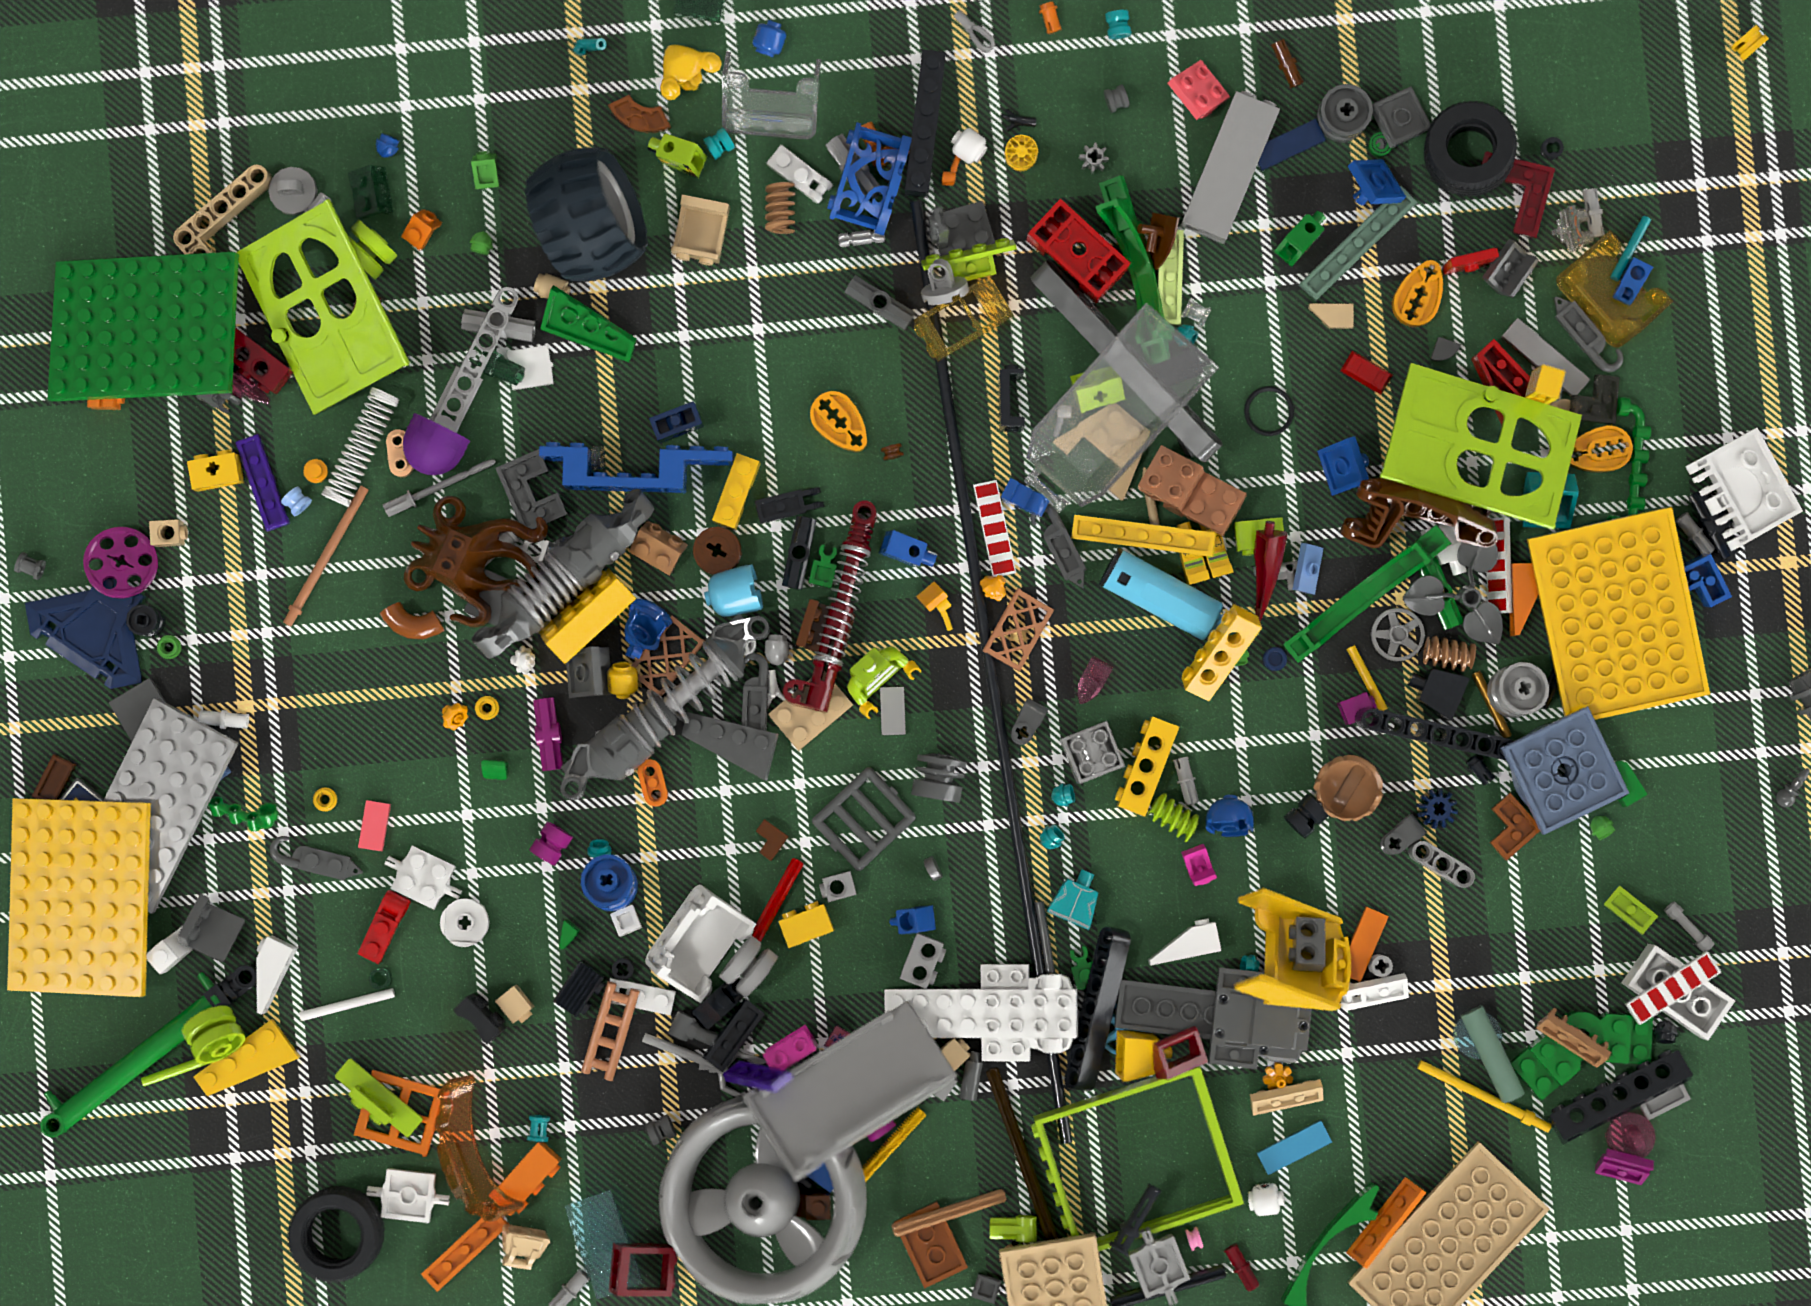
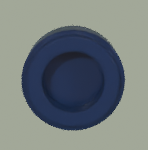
[1262,647,1287,671]

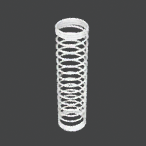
[321,387,400,507]

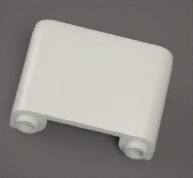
[645,885,756,1003]

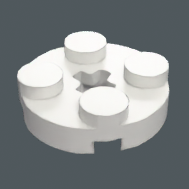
[440,898,489,947]

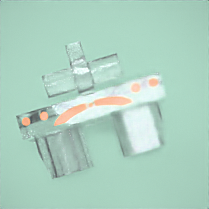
[1551,205,1593,253]

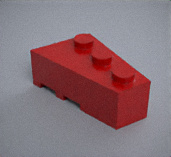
[1471,339,1530,425]

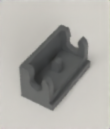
[196,393,242,414]

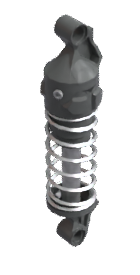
[560,614,770,800]

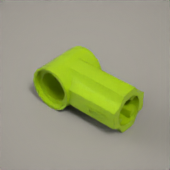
[990,1215,1037,1243]

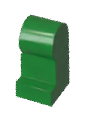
[1615,761,1648,807]

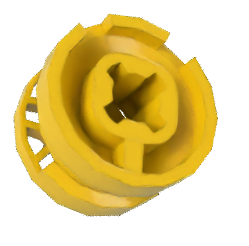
[1731,25,1769,61]
[1004,135,1038,171]

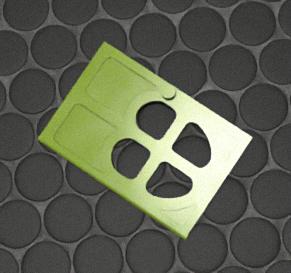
[236,199,410,415]
[1380,363,1582,529]

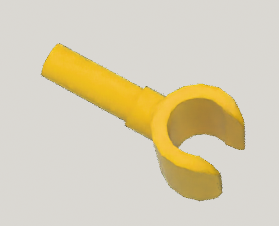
[936,598,953,631]

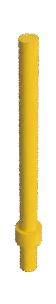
[1417,1060,1552,1133]

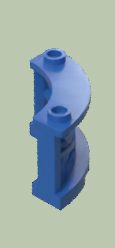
[827,122,912,236]

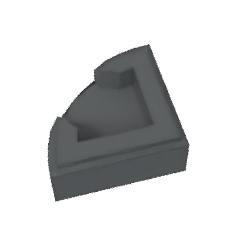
[1430,337,1461,361]

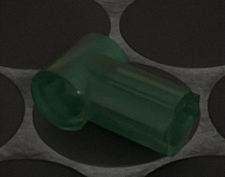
[476,347,525,386]

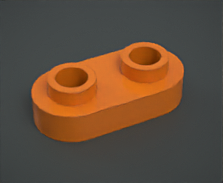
[637,759,668,807]

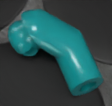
[573,38,606,56]

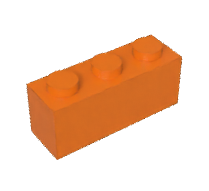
[489,1142,562,1216]

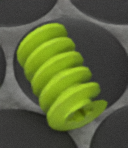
[1145,793,1199,843]

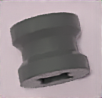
[1104,84,1130,113]

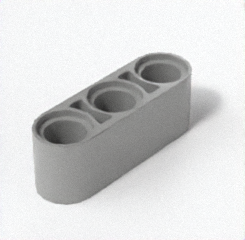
[1408,841,1475,888]

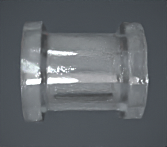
[1181,298,1212,327]

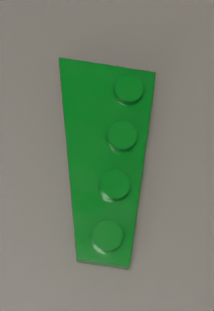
[540,285,637,362]

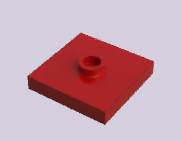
[1442,247,1499,275]

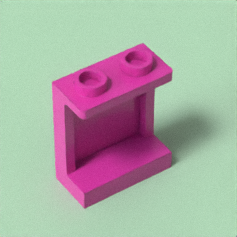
[763,1024,818,1070]

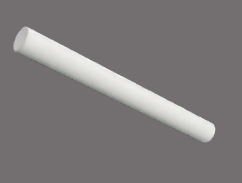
[299,988,395,1021]

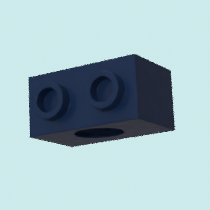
[649,401,704,444]

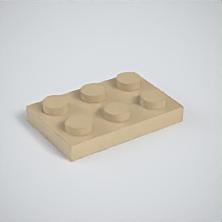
[768,671,853,751]

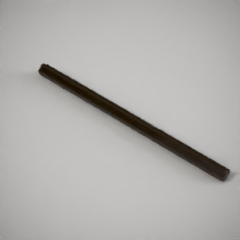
[986,1067,1059,1241]

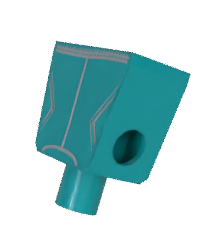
[1046,869,1098,930]

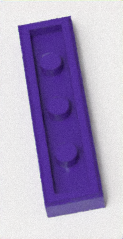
[235,434,290,532]
[722,1061,794,1093]

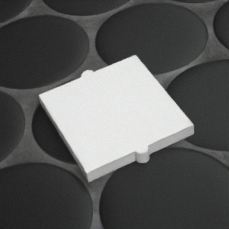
[507,345,554,390]

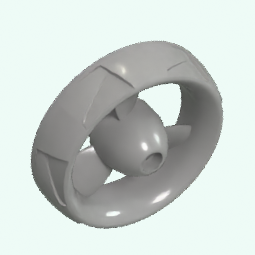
[659,1096,867,1305]

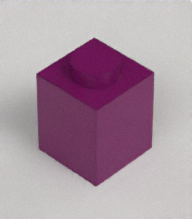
[1337,692,1377,725]

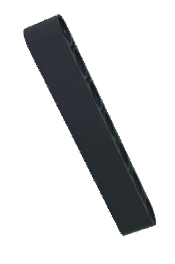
[1355,708,1513,760]
[1064,927,1131,1091]

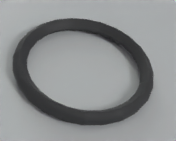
[1244,386,1294,436]

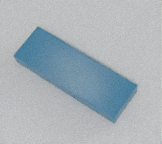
[1256,1120,1332,1175]

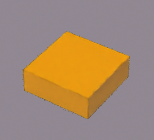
[916,582,948,611]

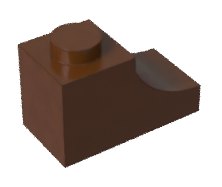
[796,1189,832,1220]

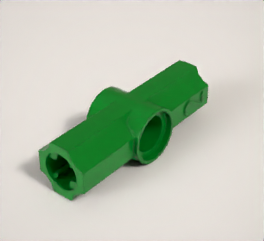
[1419,557,1463,631]

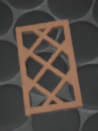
[983,588,1054,672]
[632,616,706,697]

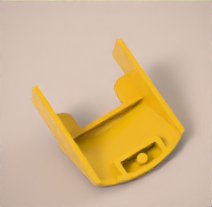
[1235,889,1351,1011]

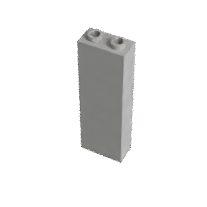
[1180,91,1280,244]

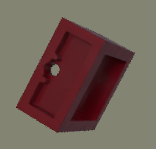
[609,1243,678,1296]

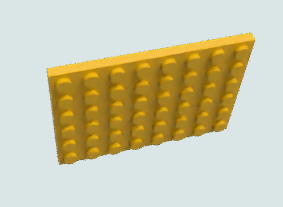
[1527,507,1710,720]
[7,798,151,997]

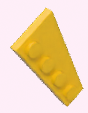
[194,1019,301,1096]

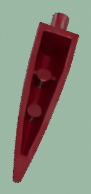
[1254,521,1288,621]

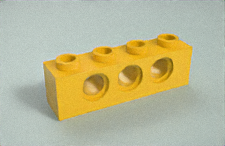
[1182,604,1262,701]
[1115,717,1179,816]

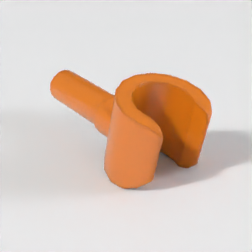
[942,156,960,186]

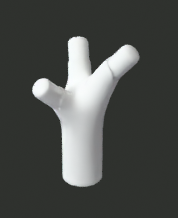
[768,670,786,707]

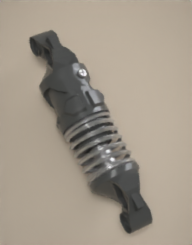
[472,489,654,659]

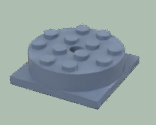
[1501,706,1629,835]

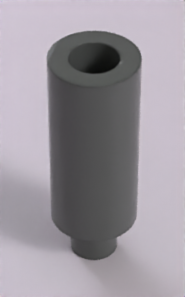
[959,1051,983,1101]

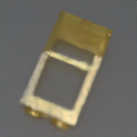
[914,275,1014,362]

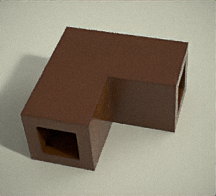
[756,819,789,861]

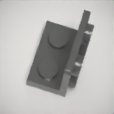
[178,893,245,962]

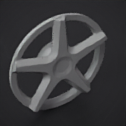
[1371,608,1425,661]

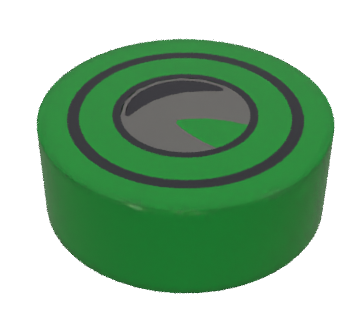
[1368,132,1392,157]

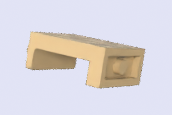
[671,195,730,266]

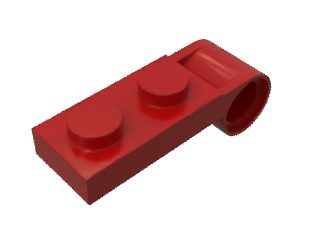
[357,889,411,965]

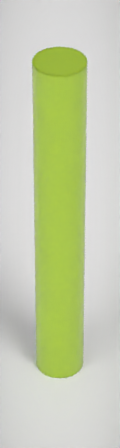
[141,1059,211,1087]

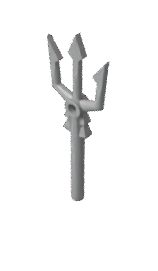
[642,1033,767,1097]

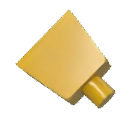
[1115,1030,1172,1082]

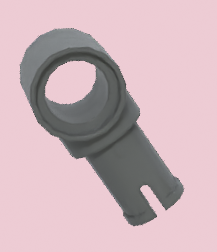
[668,1011,718,1046]

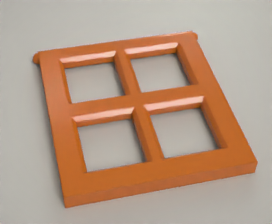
[354,1069,446,1157]

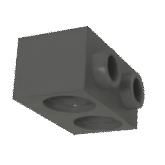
[1289,917,1325,972]

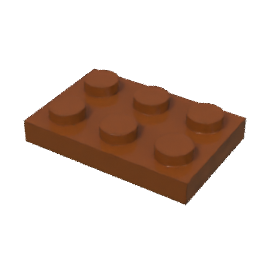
[894,1201,968,1288]

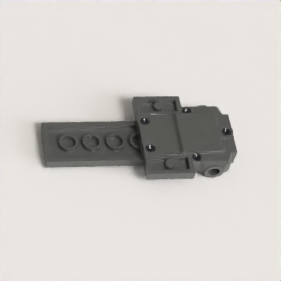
[1114,967,1312,1069]

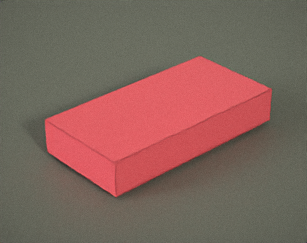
[358,800,391,851]

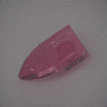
[232,371,270,405]
[1078,656,1114,704]

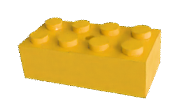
[539,568,636,664]

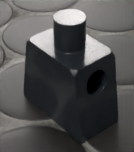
[1407,669,1470,721]

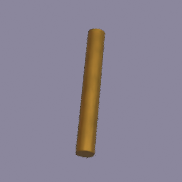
[1472,671,1512,738]

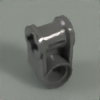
[1011,698,1048,745]
[1380,813,1427,855]

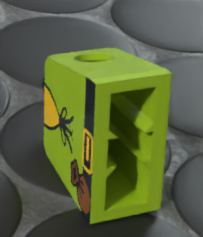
[648,134,707,178]

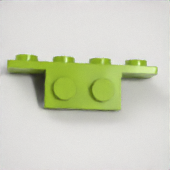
[921,238,1017,281]
[335,1058,423,1137]

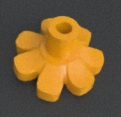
[1262,1062,1293,1090]

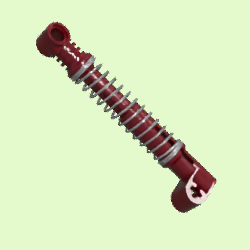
[783,500,877,713]

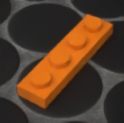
[1346,1177,1426,1269]
[421,1207,509,1292]

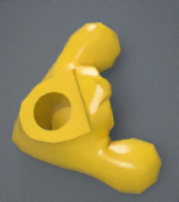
[660,44,722,100]

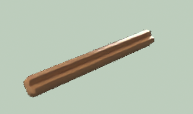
[892,1189,1006,1236]

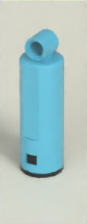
[1098,547,1236,640]

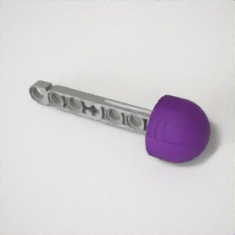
[403,287,518,475]

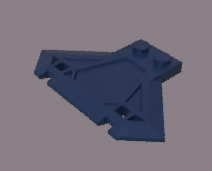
[25,578,146,689]

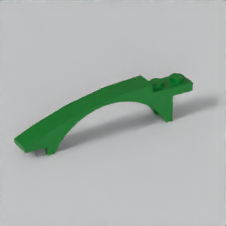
[1095,175,1171,365]
[1283,524,1452,663]
[1281,1182,1379,1306]

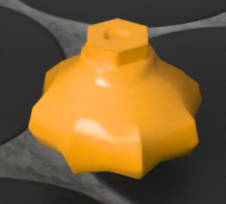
[980,575,1006,601]
[442,703,468,731]

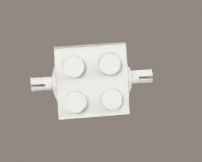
[385,846,462,910]
[367,1168,450,1223]

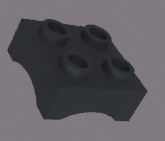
[453,993,507,1045]

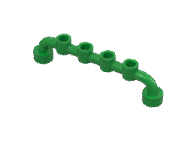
[1606,397,1651,521]
[208,796,279,832]

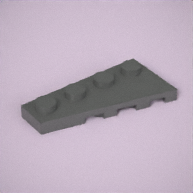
[681,712,779,781]

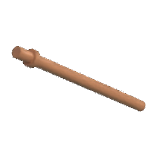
[283,485,369,627]

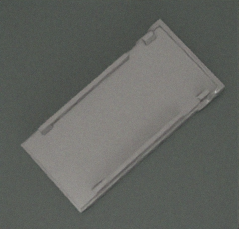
[743,1001,957,1182]

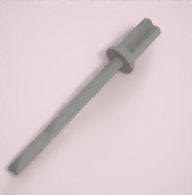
[383,459,496,517]

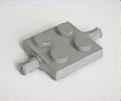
[1128,1227,1190,1305]

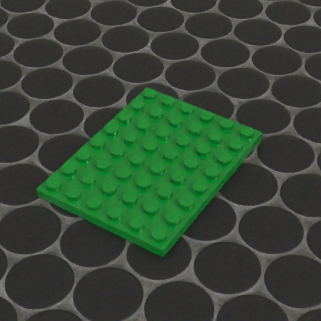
[47,252,239,402]

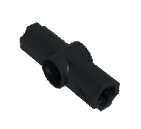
[1688,490,1741,560]
[782,516,817,590]

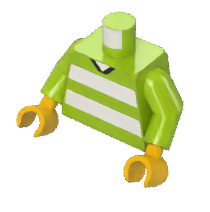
[847,646,921,719]

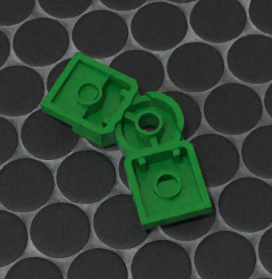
[1510,1011,1653,1101]

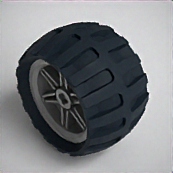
[525,147,648,282]

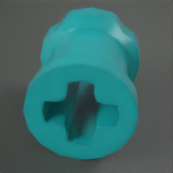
[527,1115,551,1142]

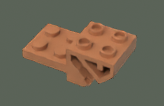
[1138,445,1247,537]

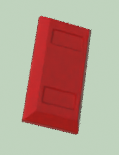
[1340,351,1393,395]

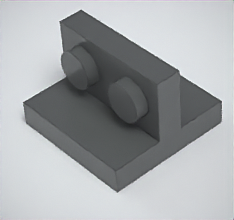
[566,646,613,698]

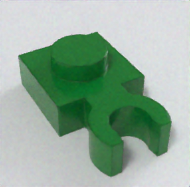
[808,545,837,589]
[1069,946,1092,991]

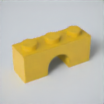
[712,453,761,531]

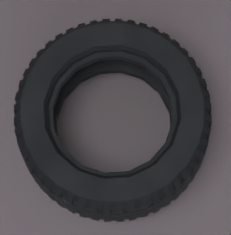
[287,1186,385,1283]

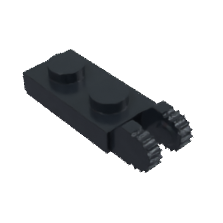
[755,487,825,525]

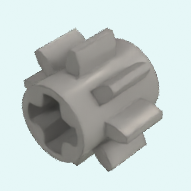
[1079,143,1109,174]

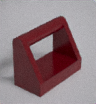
[1153,1026,1208,1080]

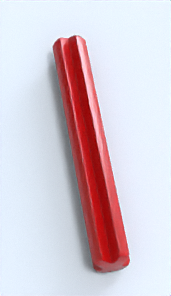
[752,858,803,942]

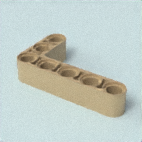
[173,165,272,254]

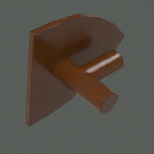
[1137,212,1179,270]

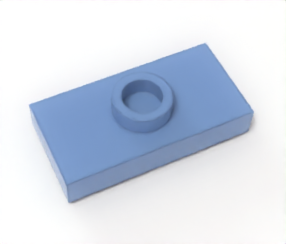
[1292,543,1324,595]

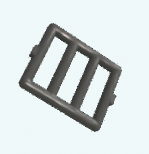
[812,767,916,871]

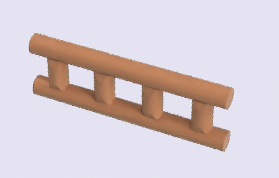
[581,981,640,1081]

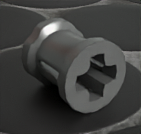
[14,552,46,580]

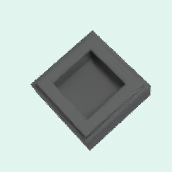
[971,1273,1001,1304]

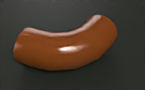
[380,602,445,639]

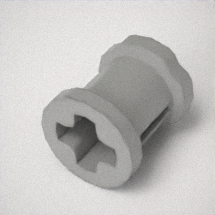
[1368,954,1393,977]

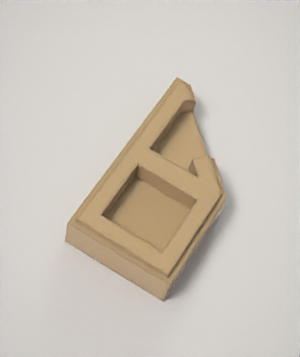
[1308,304,1353,329]

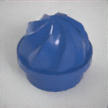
[376,133,399,157]

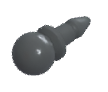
[1776,768,1810,807]

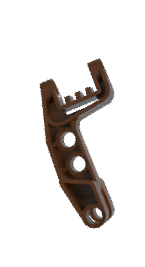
[1340,478,1498,548]

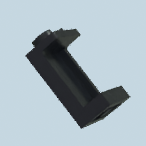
[998,365,1025,432]

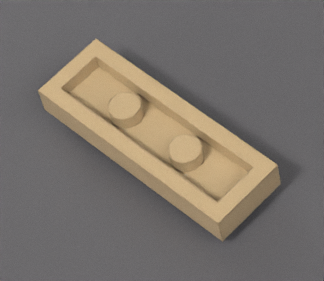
[1250,1079,1323,1116]

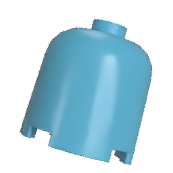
[704,564,763,617]

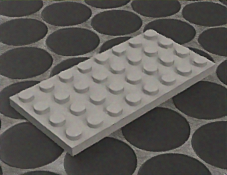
[103,698,239,913]

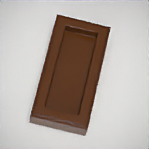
[31,754,77,800]

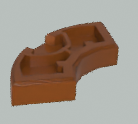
[608,95,671,133]

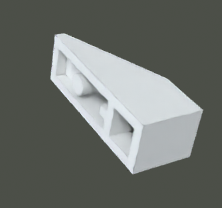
[1148,918,1221,965]
[256,935,298,1014]

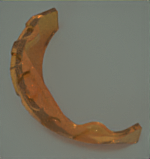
[435,1075,524,1221]

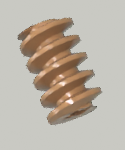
[765,182,795,234]
[1423,636,1476,672]

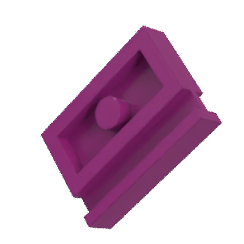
[1595,1148,1654,1185]

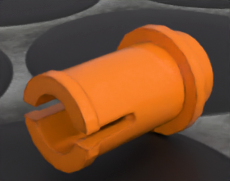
[1039,2,1062,34]

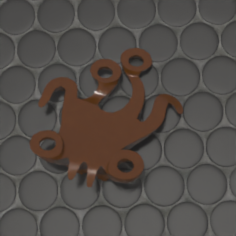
[404,496,553,628]

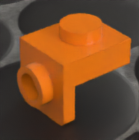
[401,209,442,251]

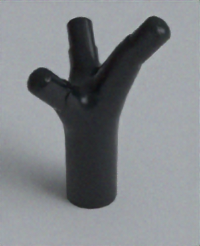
[1001,109,1036,132]

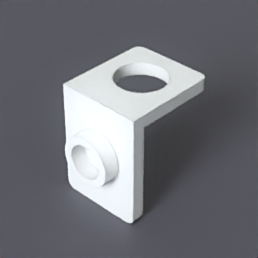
[522,540,553,563]

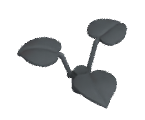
[1403,543,1503,644]

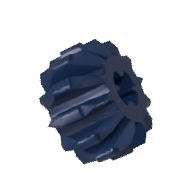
[1416,788,1458,829]

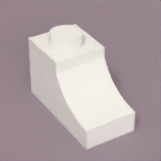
[146,926,193,974]

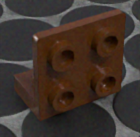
[796,599,855,659]

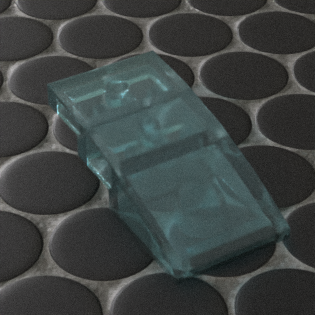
[565,1190,644,1299]

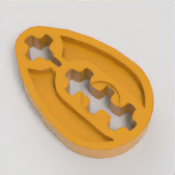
[1392,260,1443,327]
[810,391,867,452]
[1570,425,1633,472]

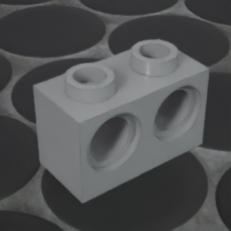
[900,933,947,989]

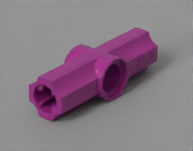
[533,697,563,771]

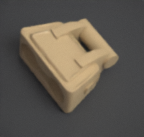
[502,1224,550,1270]

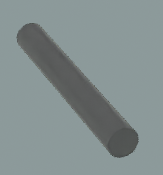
[1034,901,1055,974]

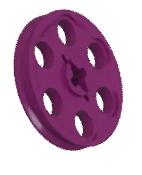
[83,527,158,598]

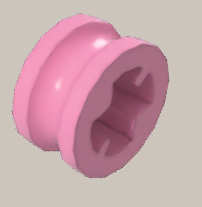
[1185,1227,1203,1251]

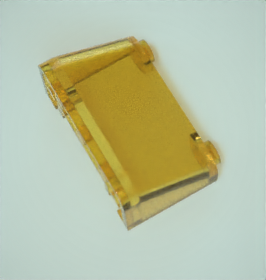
[1556,231,1673,348]

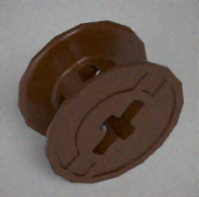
[693,527,742,575]

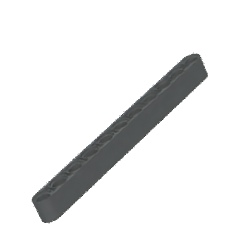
[1030,260,1223,462]

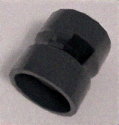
[126,604,166,637]
[1284,794,1329,839]

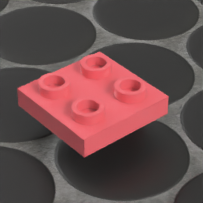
[1167,60,1230,120]

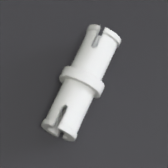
[198,709,249,729]

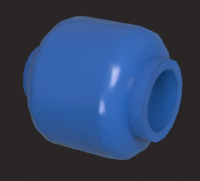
[752,20,786,57]

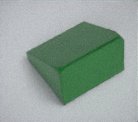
[481,760,508,780]
[559,919,580,950]

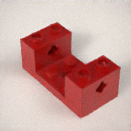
[1026,198,1131,304]

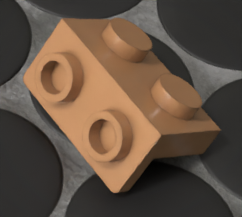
[629,521,688,576]

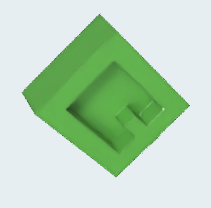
[471,151,500,189]

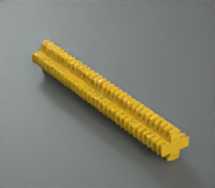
[862,1107,926,1182]

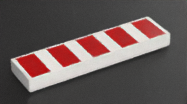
[973,480,1016,577]
[1487,517,1512,614]
[1625,951,1721,1025]

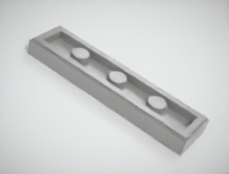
[1501,318,1590,398]

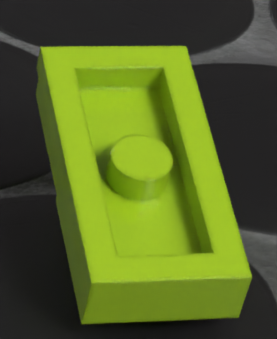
[1604,885,1658,935]

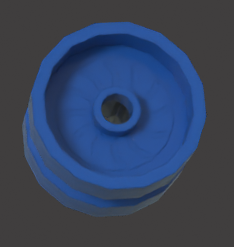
[581,854,638,912]

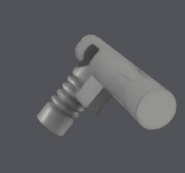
[1253,561,1298,591]

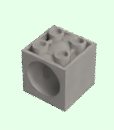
[1059,721,1124,784]

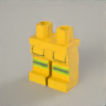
[1177,522,1234,585]

